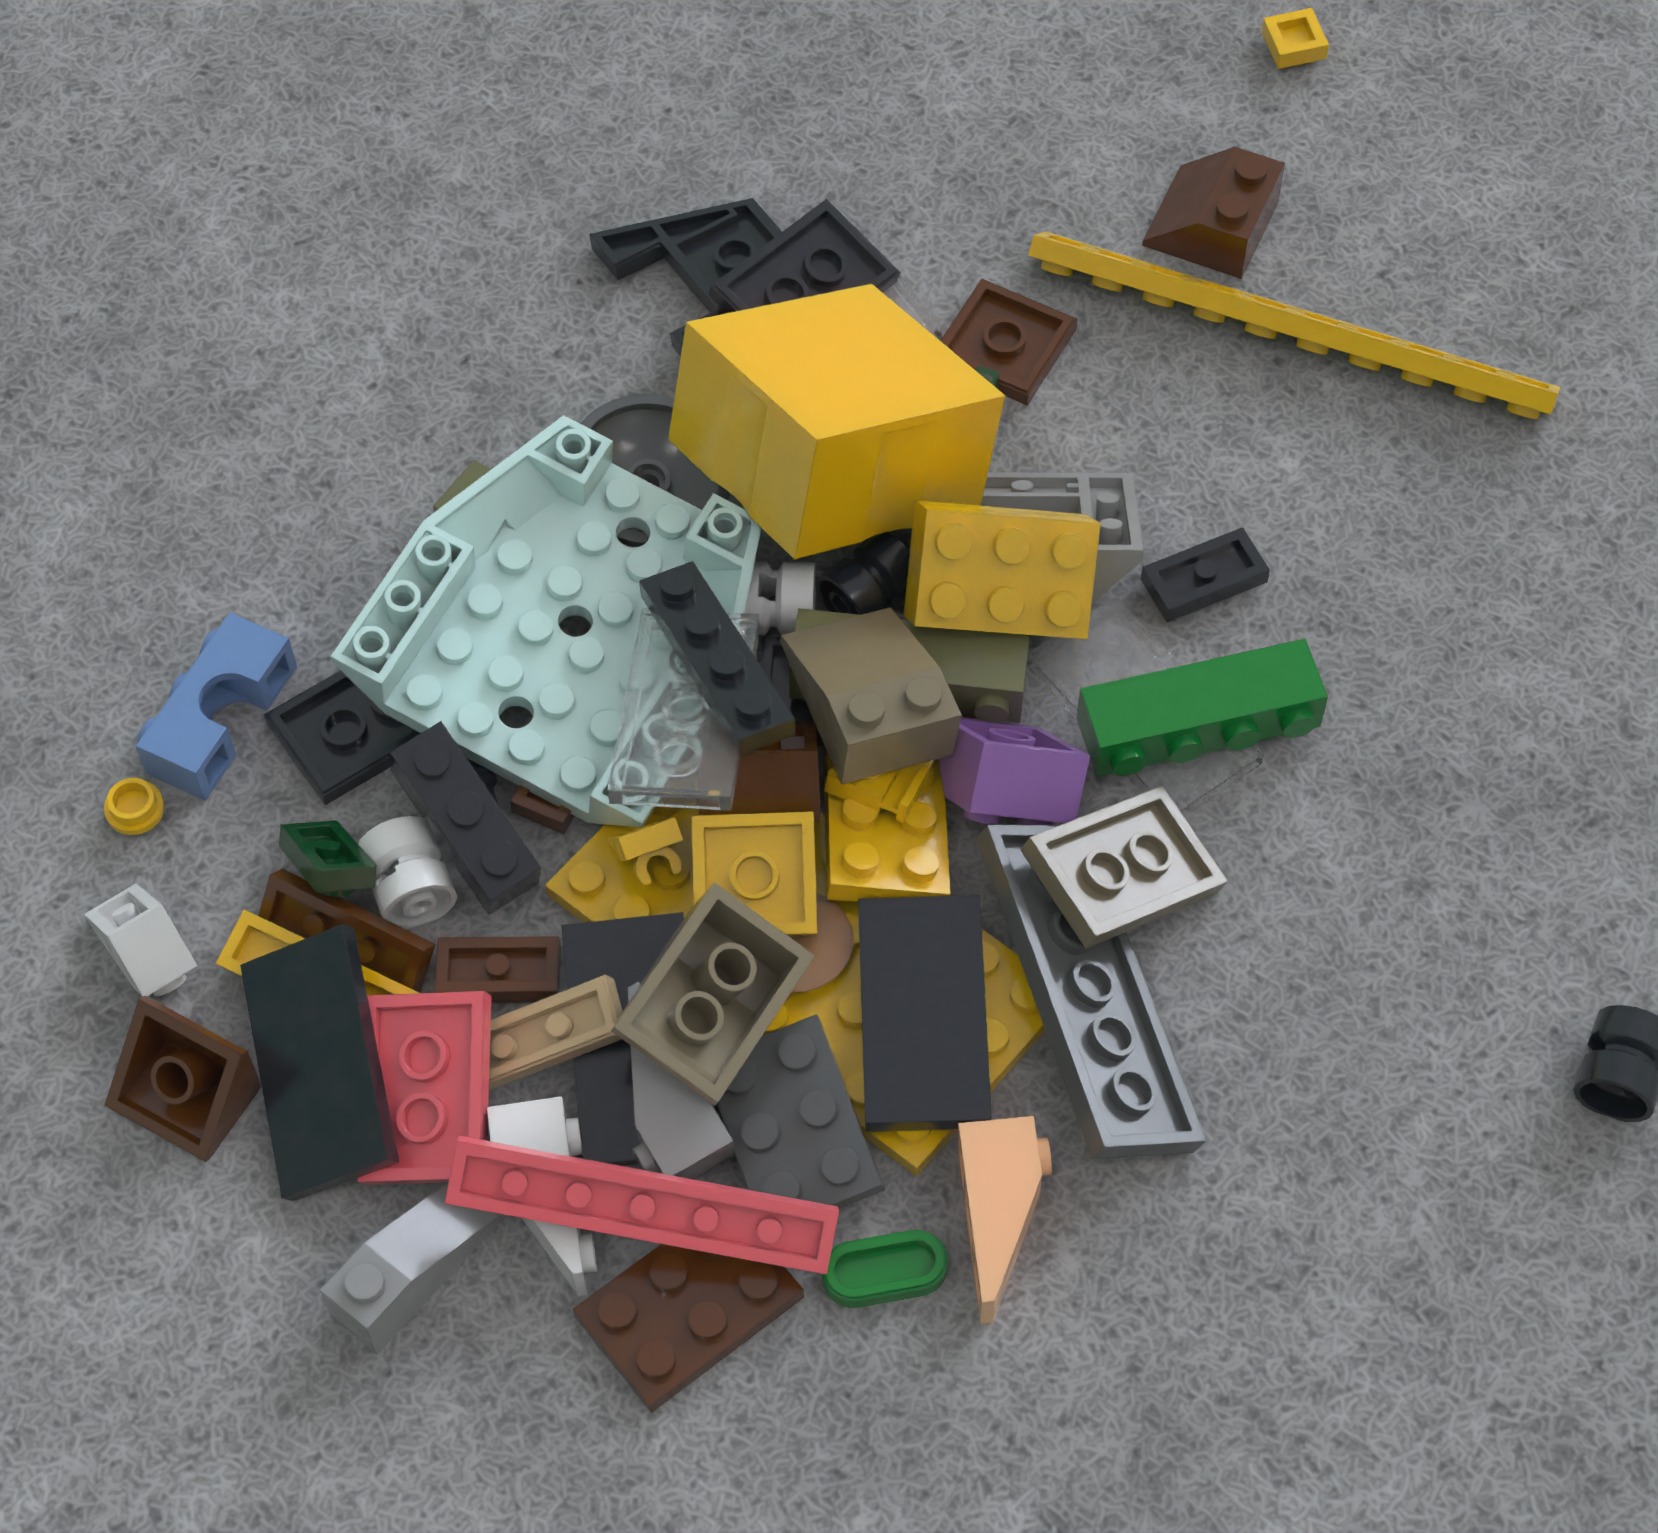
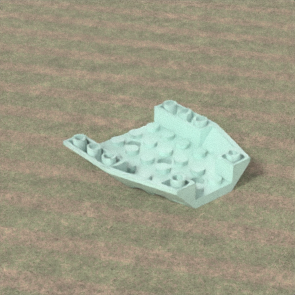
[330,415,762,827]

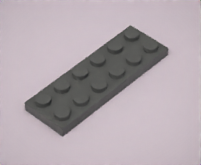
[976,825,1206,1159]

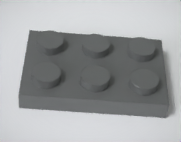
[717,1014,885,1208]

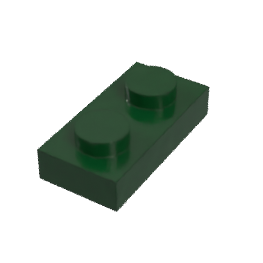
[279,820,377,897]

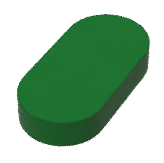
[822,1230,948,1308]

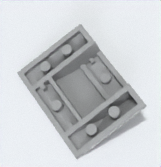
[911,472,1144,603]

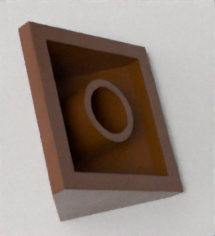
[104,996,262,1162]

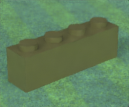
[789,608,1030,724]

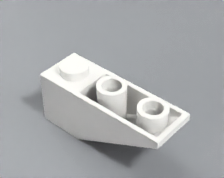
[487,1096,597,1296]

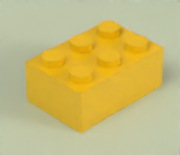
[904,500,1101,639]

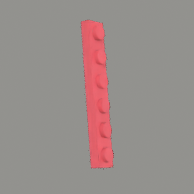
[445,1136,839,1275]

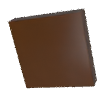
[940,278,1078,406]

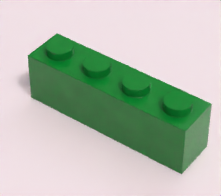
[1076,638,1328,777]

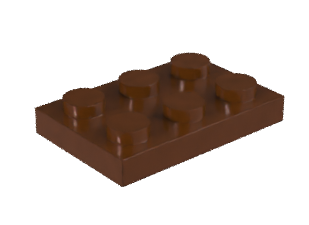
[573,1244,804,1413]

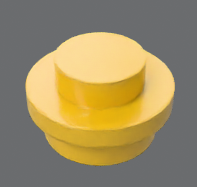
[104,778,165,835]

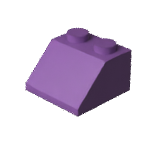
[938,717,1090,825]

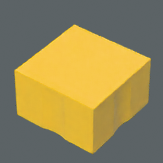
[668,284,1005,559]

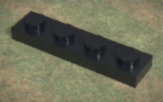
[639,561,796,756]

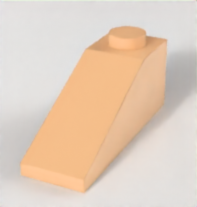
[957,1116,1052,1324]

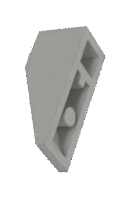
[628,982,735,1179]
[320,1183,505,1354]

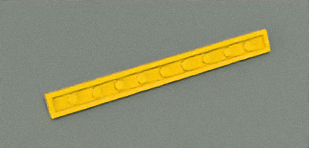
[1028,231,1561,419]

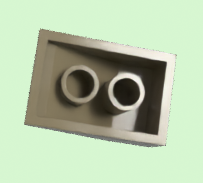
[780,607,962,784]
[611,882,815,1106]

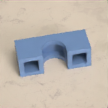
[136,612,297,801]

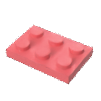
[358,991,491,1185]

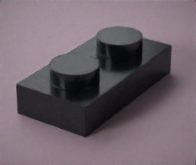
[1141,527,1270,622]

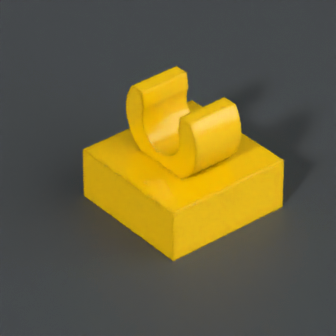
[611,817,683,885]

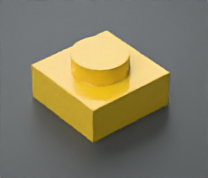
[1261,8,1329,69]

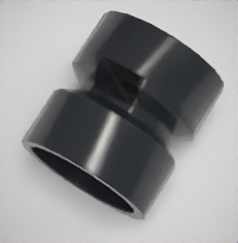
[816,532,910,615]
[1573,1005,1658,1122]

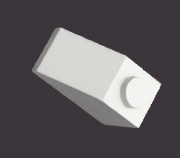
[84,884,197,996]

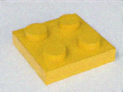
[691,812,818,936]

